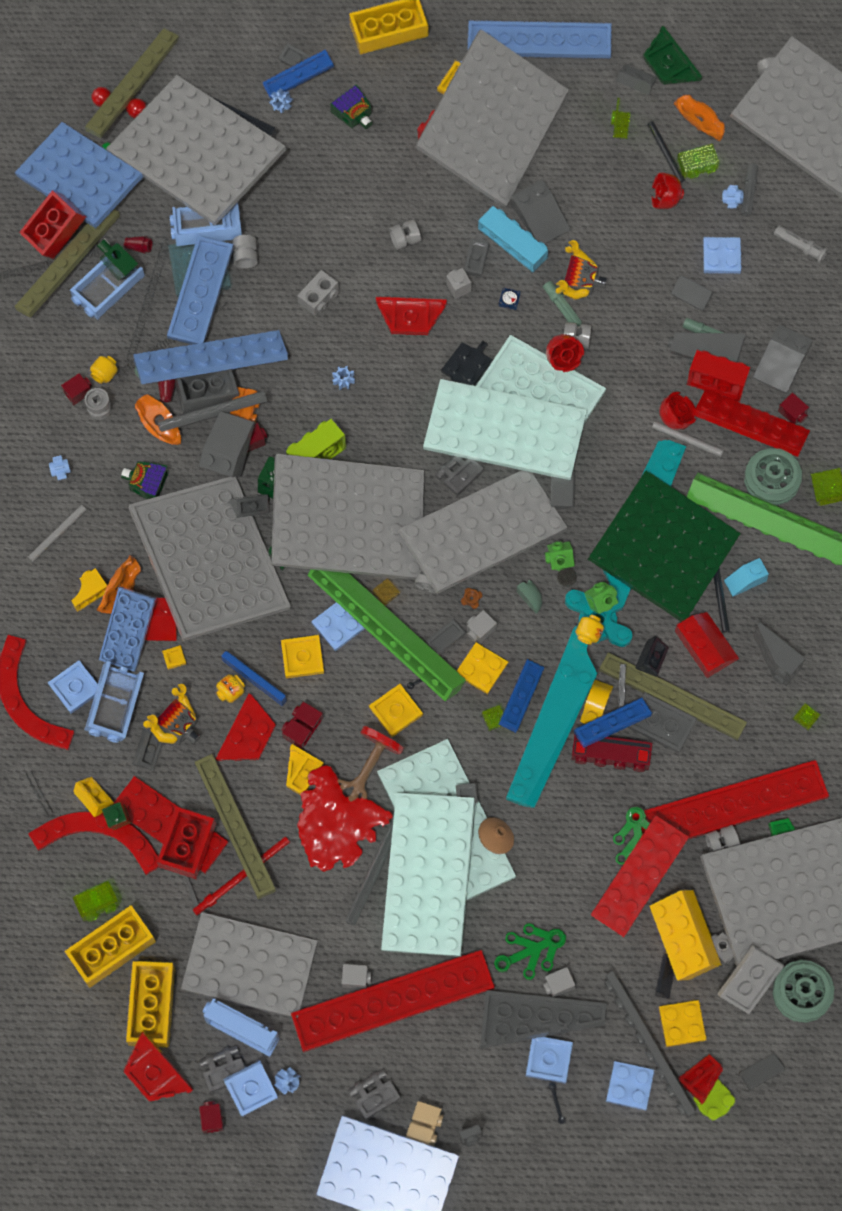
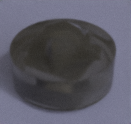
[557,567,577,587]

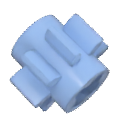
[269,89,293,113]
[722,185,744,208]
[332,366,355,390]
[49,456,70,480]
[275,1067,300,1094]

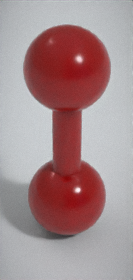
[91,87,147,119]

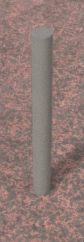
[652,421,724,457]
[28,505,87,562]

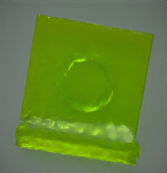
[611,98,630,139]
[811,468,842,506]

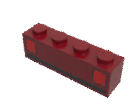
[571,734,652,772]

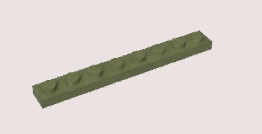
[85,28,179,139]
[15,209,120,318]
[599,652,747,741]
[194,754,276,899]

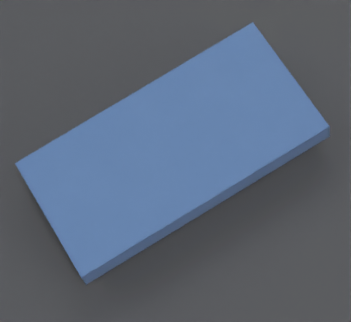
[99,586,156,672]

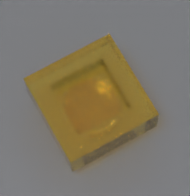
[373,578,400,606]

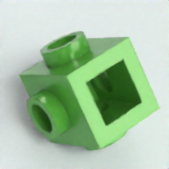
[545,541,574,571]
[584,582,618,614]

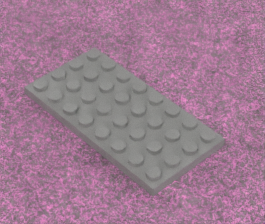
[399,470,568,594]

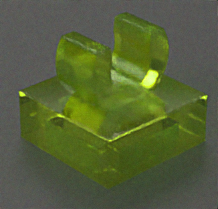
[793,704,820,731]
[481,705,503,731]

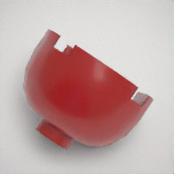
[652,172,684,209]
[546,334,584,372]
[659,392,697,430]

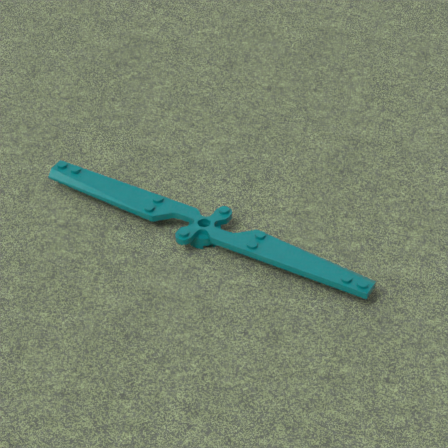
[506,440,686,808]

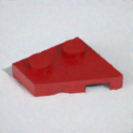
[678,1054,723,1104]

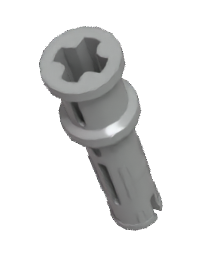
[774,225,828,263]

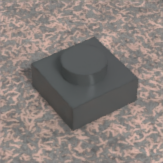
[456,783,478,804]

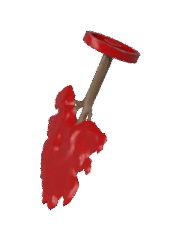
[297,726,404,872]

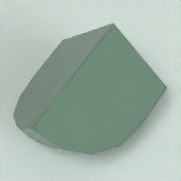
[517,580,543,614]

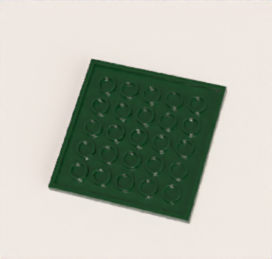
[588,470,741,622]

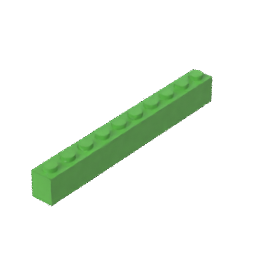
[687,473,842,565]
[307,569,466,702]

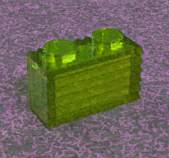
[677,143,719,179]
[72,880,120,922]

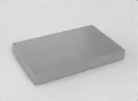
[717,945,784,1014]

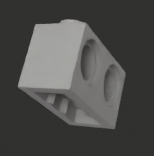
[297,270,339,315]

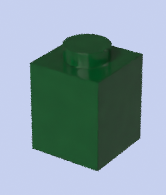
[102,802,132,830]

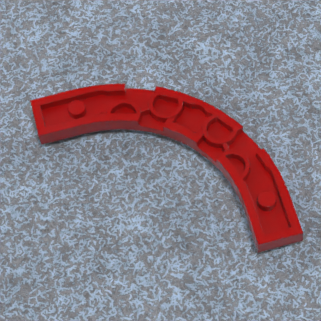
[0,635,75,750]
[28,812,159,875]

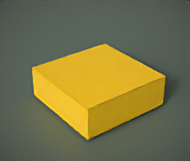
[162,645,186,670]

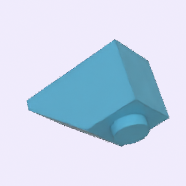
[724,558,769,597]

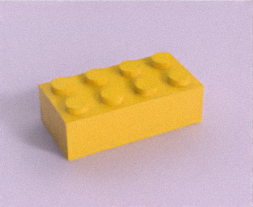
[349,0,428,54]
[650,890,721,981]
[65,905,156,988]
[126,961,175,1048]

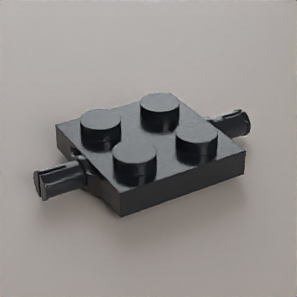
[441,340,493,386]

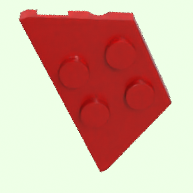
[376,297,447,335]
[216,694,276,761]
[124,1031,193,1102]

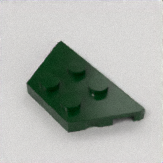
[643,25,702,85]

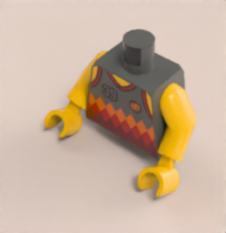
[556,240,607,300]
[143,684,201,745]

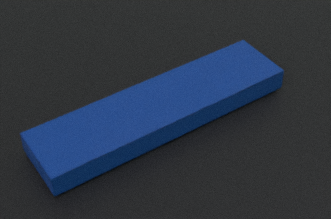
[262,49,334,99]
[221,651,287,706]
[498,659,544,733]
[574,698,652,748]

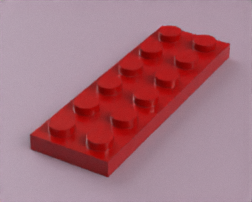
[693,389,810,457]
[113,776,229,874]
[591,815,690,937]

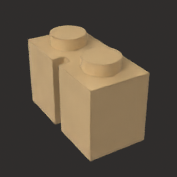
[406,1101,444,1146]

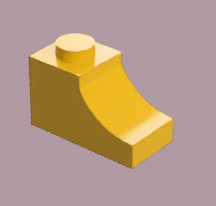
[71,568,107,612]

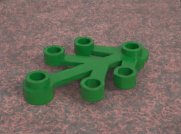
[613,807,650,865]
[494,923,566,980]

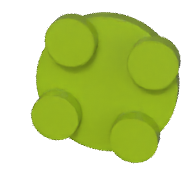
[694,1080,735,1120]

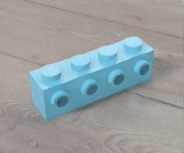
[478,206,548,272]

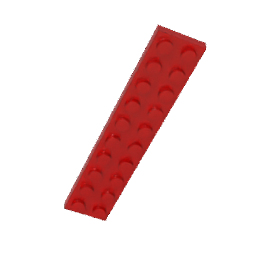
[633,760,829,840]
[291,950,495,1053]

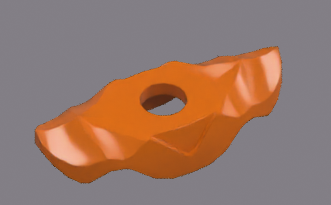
[674,94,725,141]
[135,394,182,445]
[97,555,141,614]

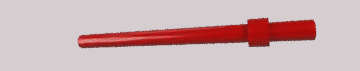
[192,836,290,916]

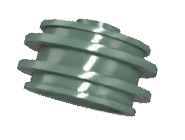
[744,448,802,506]
[772,960,834,1023]

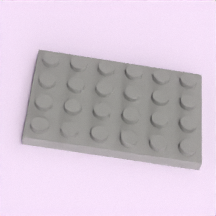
[181,912,317,1018]

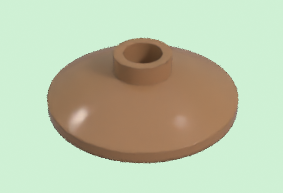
[478,818,514,854]

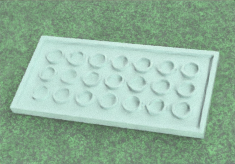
[423,379,587,480]
[377,739,516,901]
[381,793,475,957]

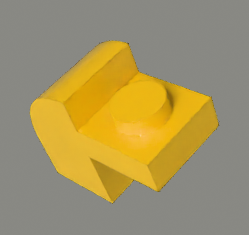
[580,680,614,724]

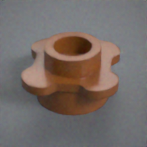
[461,588,482,609]

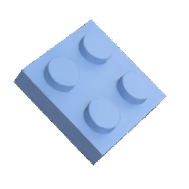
[703,237,741,273]
[311,602,365,651]
[48,661,98,714]
[526,1037,573,1083]
[223,1061,278,1116]
[606,1061,654,1110]

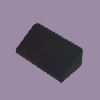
[635,636,669,676]
[655,954,674,999]

